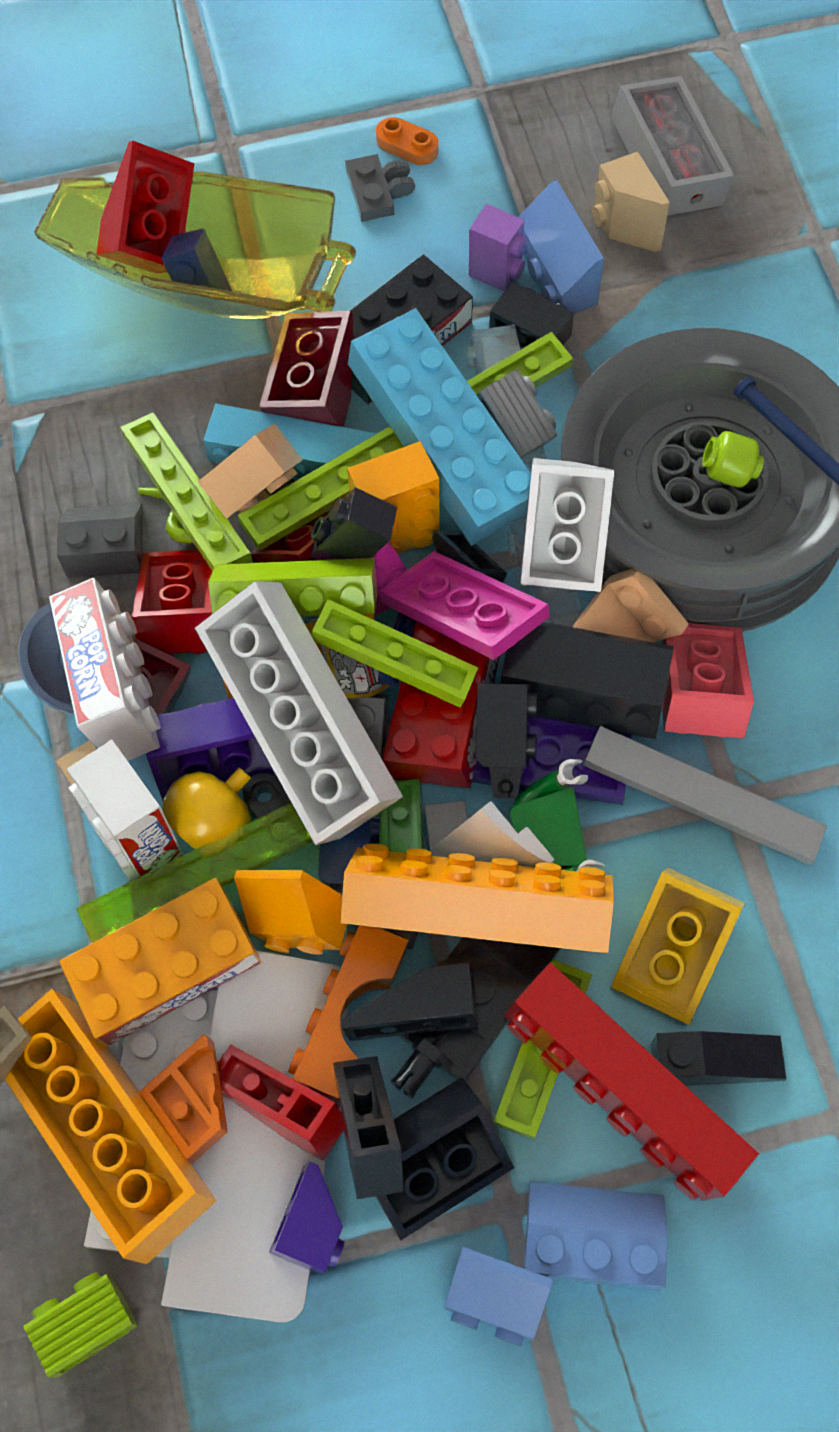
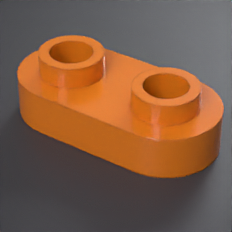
[376,117,438,165]

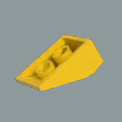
[611,867,745,1025]

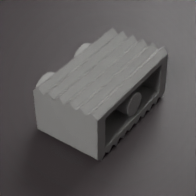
[477,369,557,459]

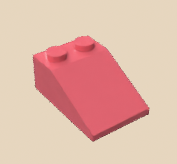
[662,623,754,738]

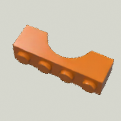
[288,925,409,1108]

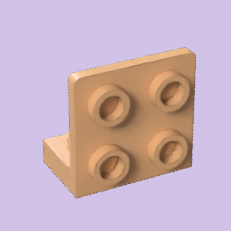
[573,569,689,642]

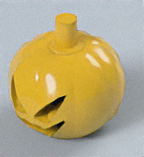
[162,767,252,859]

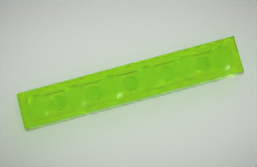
[76,803,313,943]

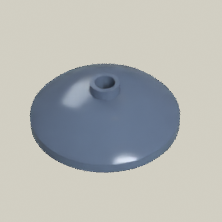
[18,603,133,715]

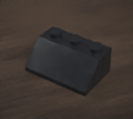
[375,1077,514,1241]

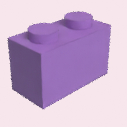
[468,204,527,291]

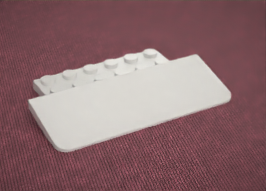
[84,951,349,1323]

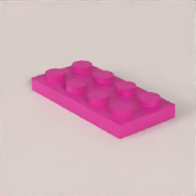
[379,551,550,660]

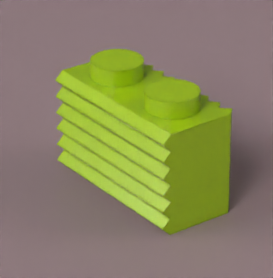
[24,1272,139,1378]

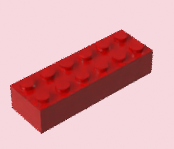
[504,962,759,1201]

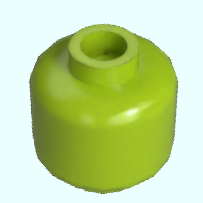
[702,431,764,488]

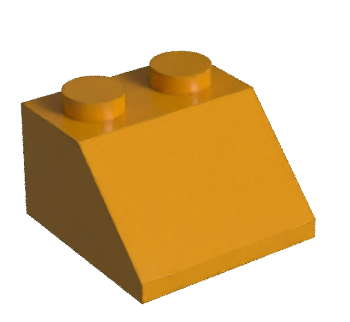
[234,870,347,955]

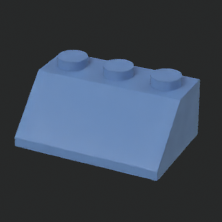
[519,180,604,313]
[523,1181,668,1291]

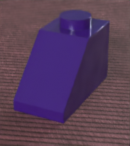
[269,1162,345,1274]

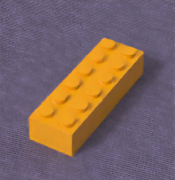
[340,844,614,953]
[5,989,217,1264]

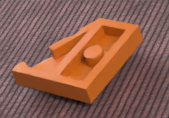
[139,1034,228,1163]

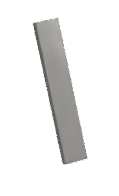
[583,726,827,865]

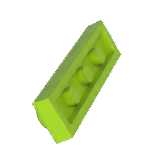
[311,599,478,708]
[493,959,593,1140]

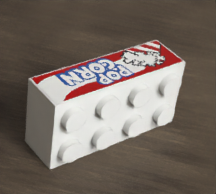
[49,578,161,761]
[67,739,187,882]

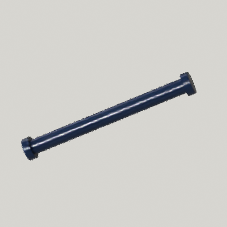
[733,376,839,486]

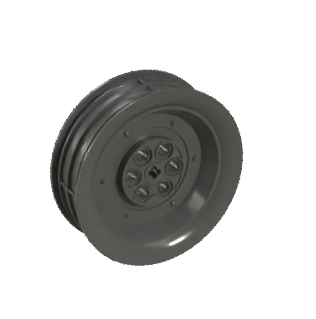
[561,328,839,632]

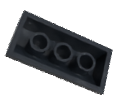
[500,622,674,739]

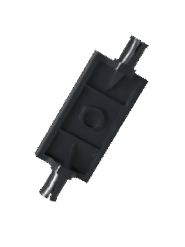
[390,937,562,1099]

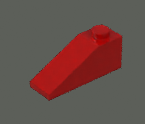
[217,1044,344,1161]

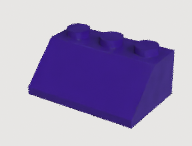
[146,698,278,801]

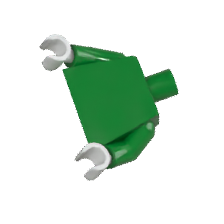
[508,759,605,872]

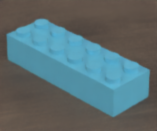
[348,308,531,546]

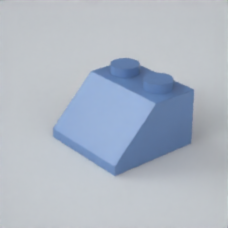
[444,1247,554,1346]

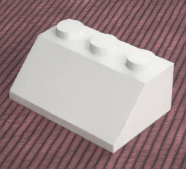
[521,458,614,592]

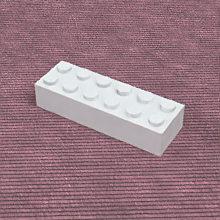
[195,581,403,845]

